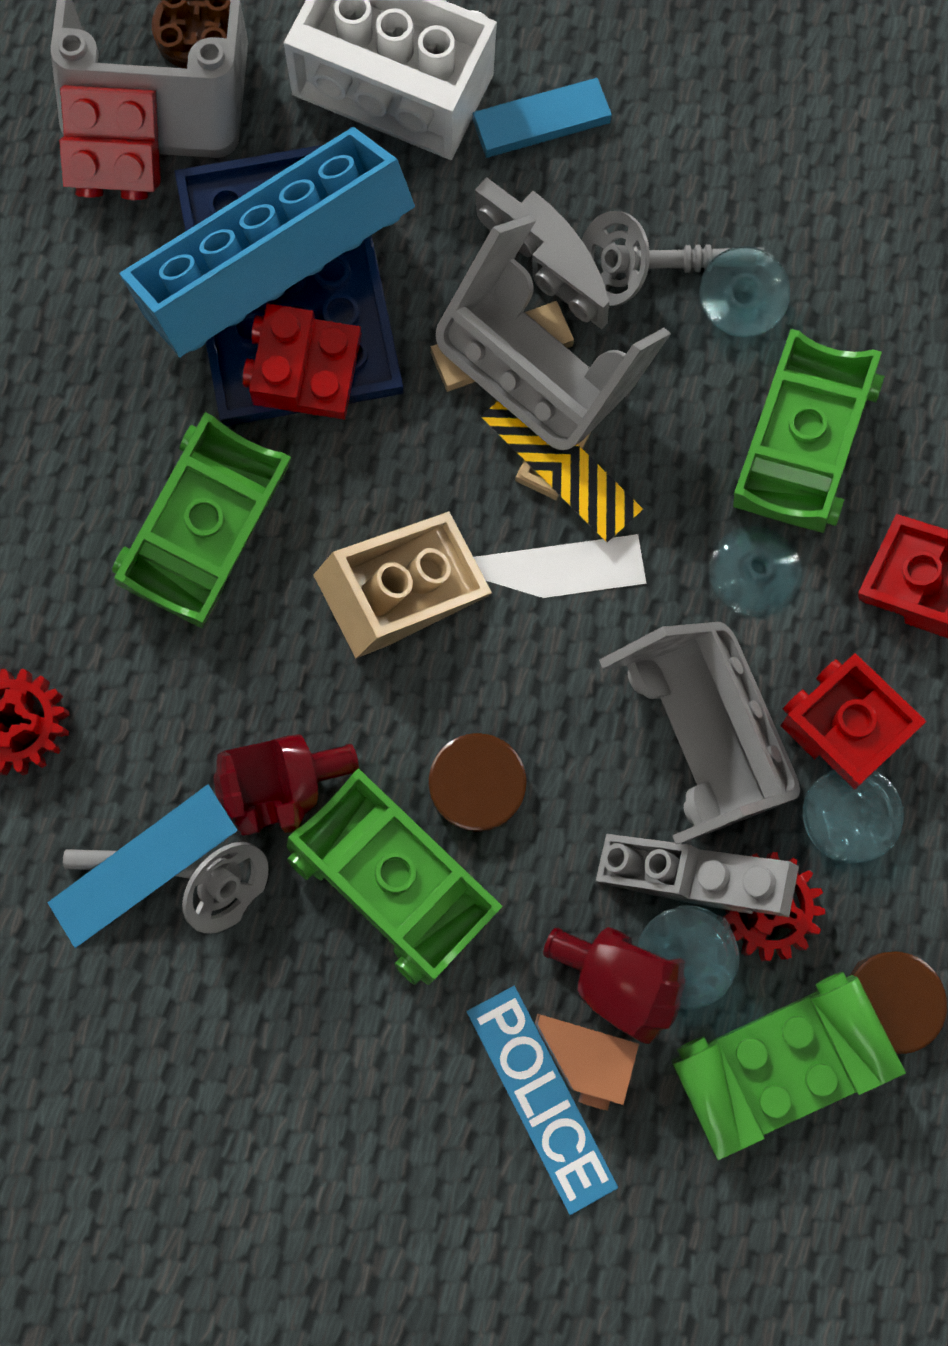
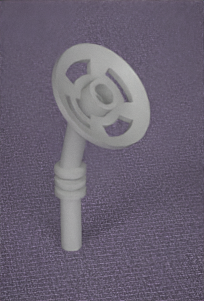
[582,211,764,306]
[63,842,269,934]

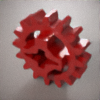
[0,669,70,776]
[716,852,825,961]

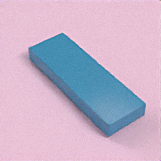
[473,77,612,158]

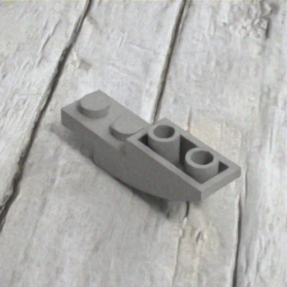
[475,177,609,330]
[596,834,799,917]

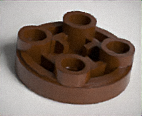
[152,0,231,69]
[429,733,526,833]
[849,951,947,1054]

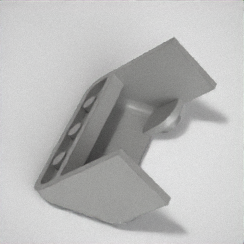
[51,0,248,158]
[436,215,671,450]
[599,622,800,845]

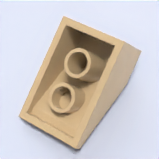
[313,512,492,658]

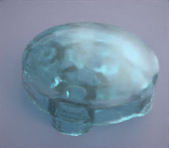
[803,769,904,864]
[637,905,739,1009]

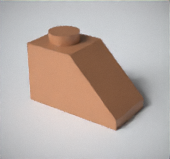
[535,1014,639,1111]

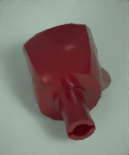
[213,734,359,836]
[543,927,686,1044]

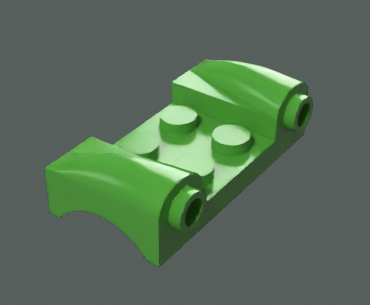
[733,329,885,533]
[112,412,291,629]
[287,768,503,985]
[671,972,906,1160]

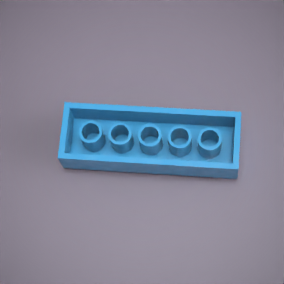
[119,127,415,357]

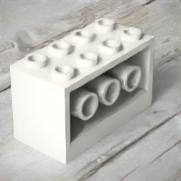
[284,0,497,161]

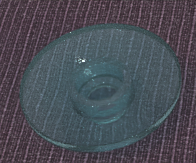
[699,246,790,337]
[709,526,802,616]

